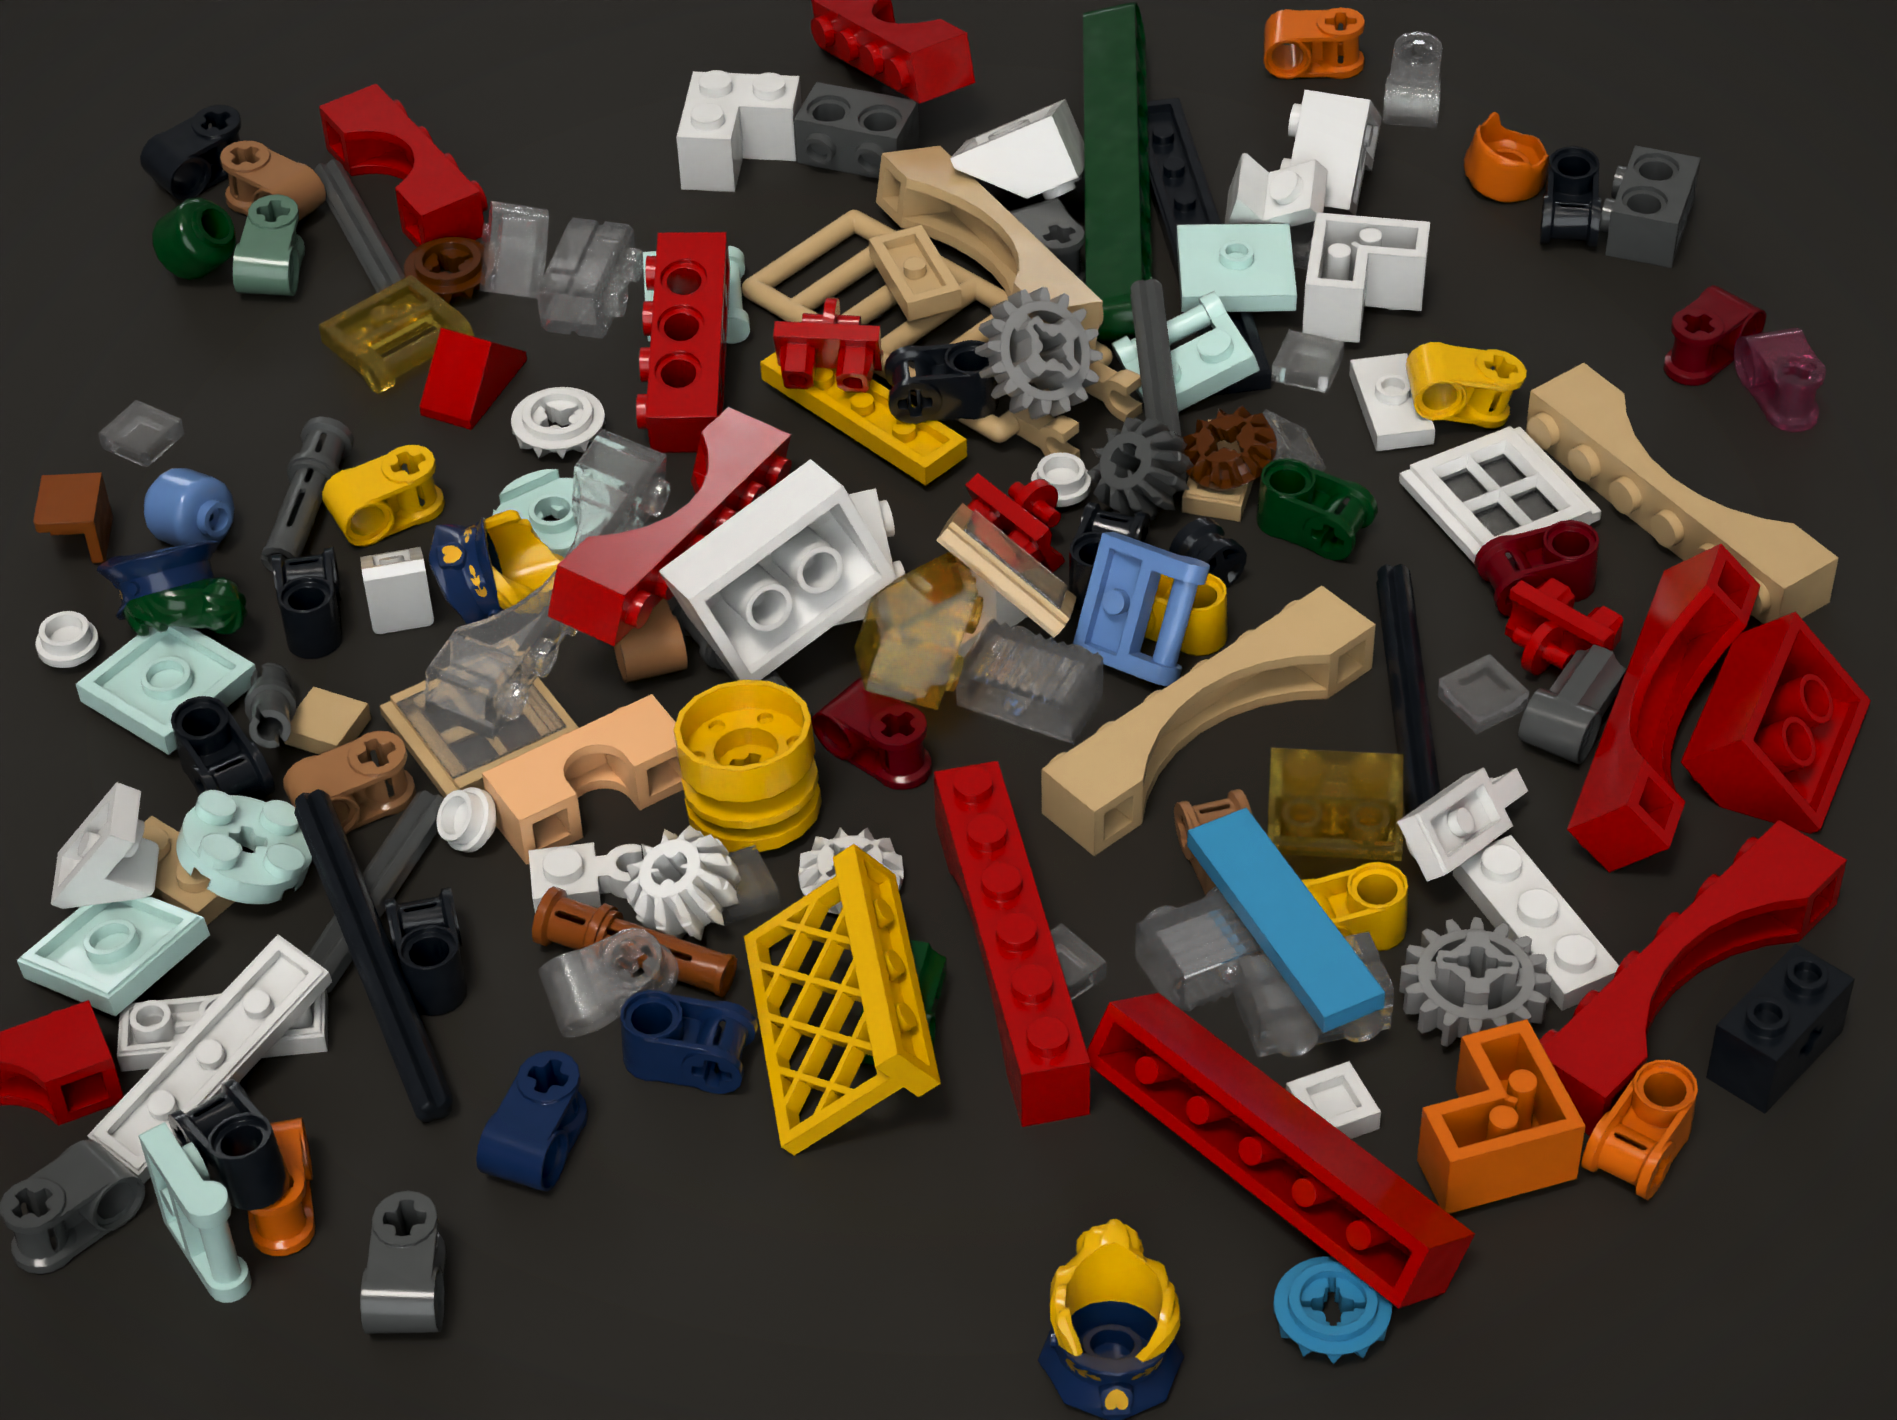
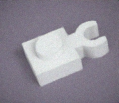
[528,842,643,913]

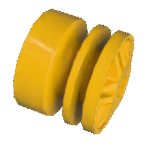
[673,679,822,853]

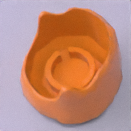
[1464,112,1549,203]

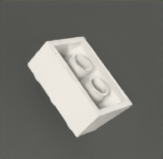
[659,459,897,681]

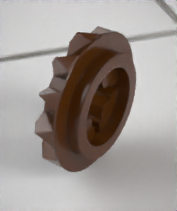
[404,237,495,304]
[1183,405,1277,490]

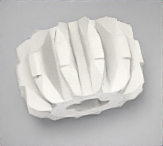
[623,825,742,941]

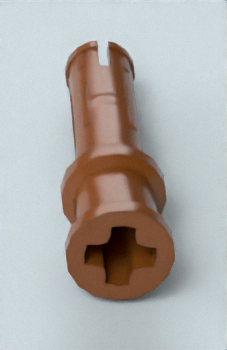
[532,886,737,997]

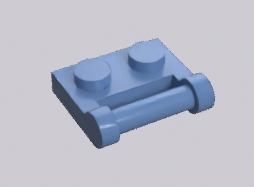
[1071,532,1210,686]

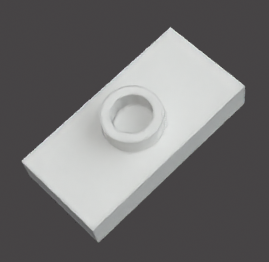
[1349,353,1435,451]

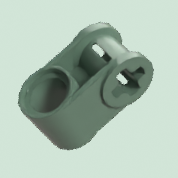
[233,194,305,296]

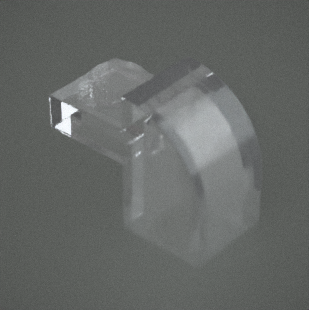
[480,201,549,299]

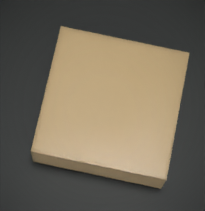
[284,687,371,754]

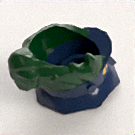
[97,540,248,636]

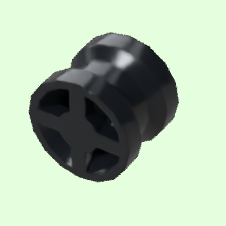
[1169,517,1247,589]

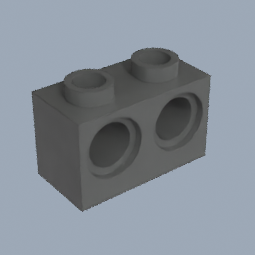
[794,82,920,179]
[1599,145,1701,268]

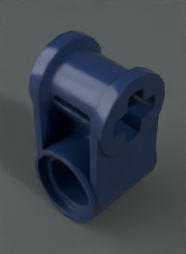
[620,990,758,1094]
[476,1050,588,1192]

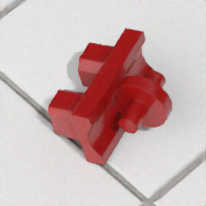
[773,298,884,392]
[965,473,1065,573]
[1505,577,1624,675]

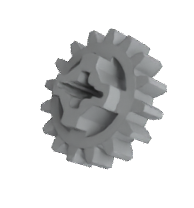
[975,287,1103,419]
[1399,917,1552,1047]

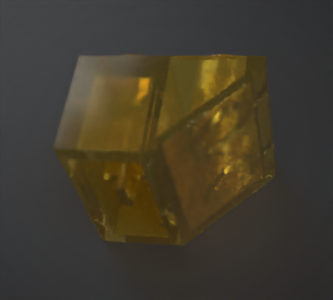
[854,552,983,710]
[1267,748,1403,861]

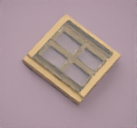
[936,503,1077,638]
[380,646,579,798]

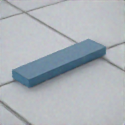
[1187,807,1385,1033]

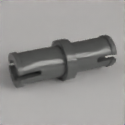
[245,663,296,748]

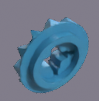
[1273,1256,1392,1364]

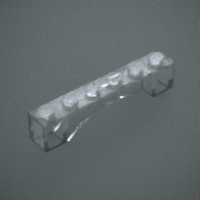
[425,429,671,740]

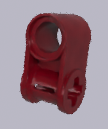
[1663,285,1766,386]
[1474,520,1599,617]
[812,677,932,790]

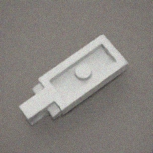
[1397,767,1528,881]

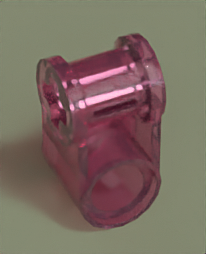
[1734,327,1826,432]

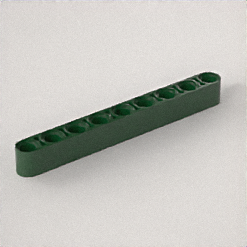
[1083,1,1153,344]

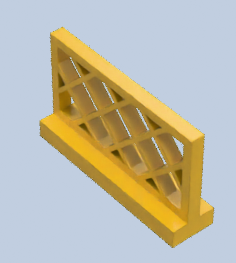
[744,844,941,1156]

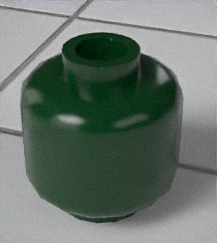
[152,197,236,280]

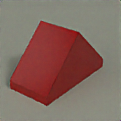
[419,327,527,430]

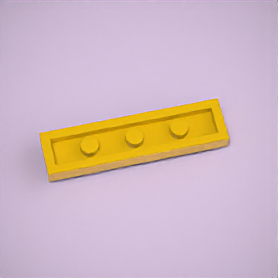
[760,352,967,486]

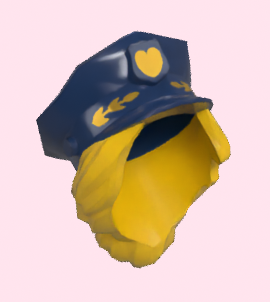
[429,510,564,633]
[1038,1219,1185,1420]

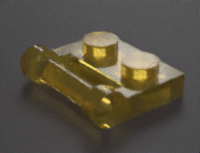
[319,275,474,394]

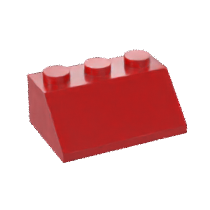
[1681,611,1871,834]

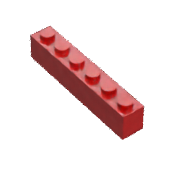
[1087,993,1475,1309]

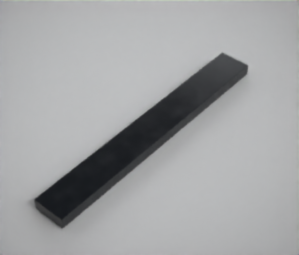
[1148,98,1272,396]

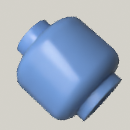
[144,468,235,546]

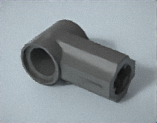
[1518,644,1627,764]

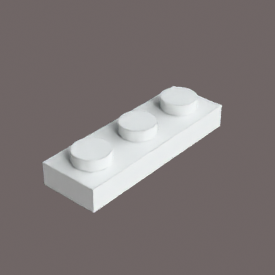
[1453,835,1619,1011]

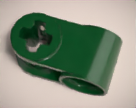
[1256,458,1378,561]

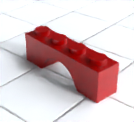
[811,0,976,104]
[319,83,488,247]
[0,1000,124,1126]

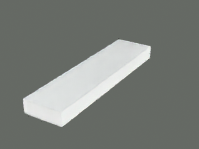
[87,934,332,1184]

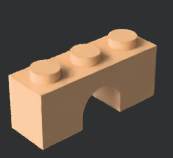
[482,694,683,865]

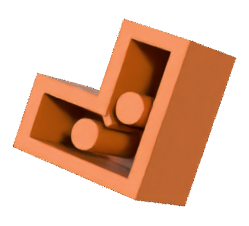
[1417,1019,1586,1214]

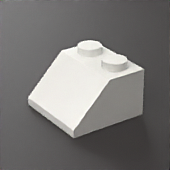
[950,99,1085,201]

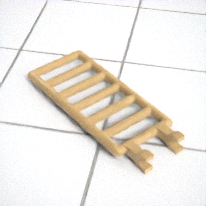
[741,209,1142,458]

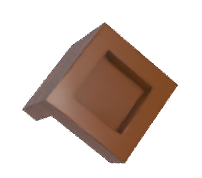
[33,472,113,564]

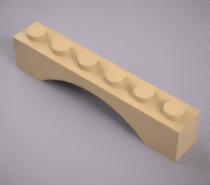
[876,146,1103,350]
[1526,363,1839,624]
[1041,585,1376,856]

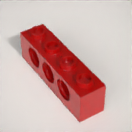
[636,232,731,453]

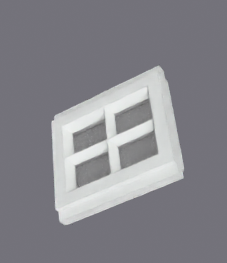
[1399,426,1602,564]

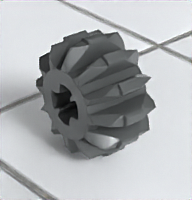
[1087,417,1194,521]

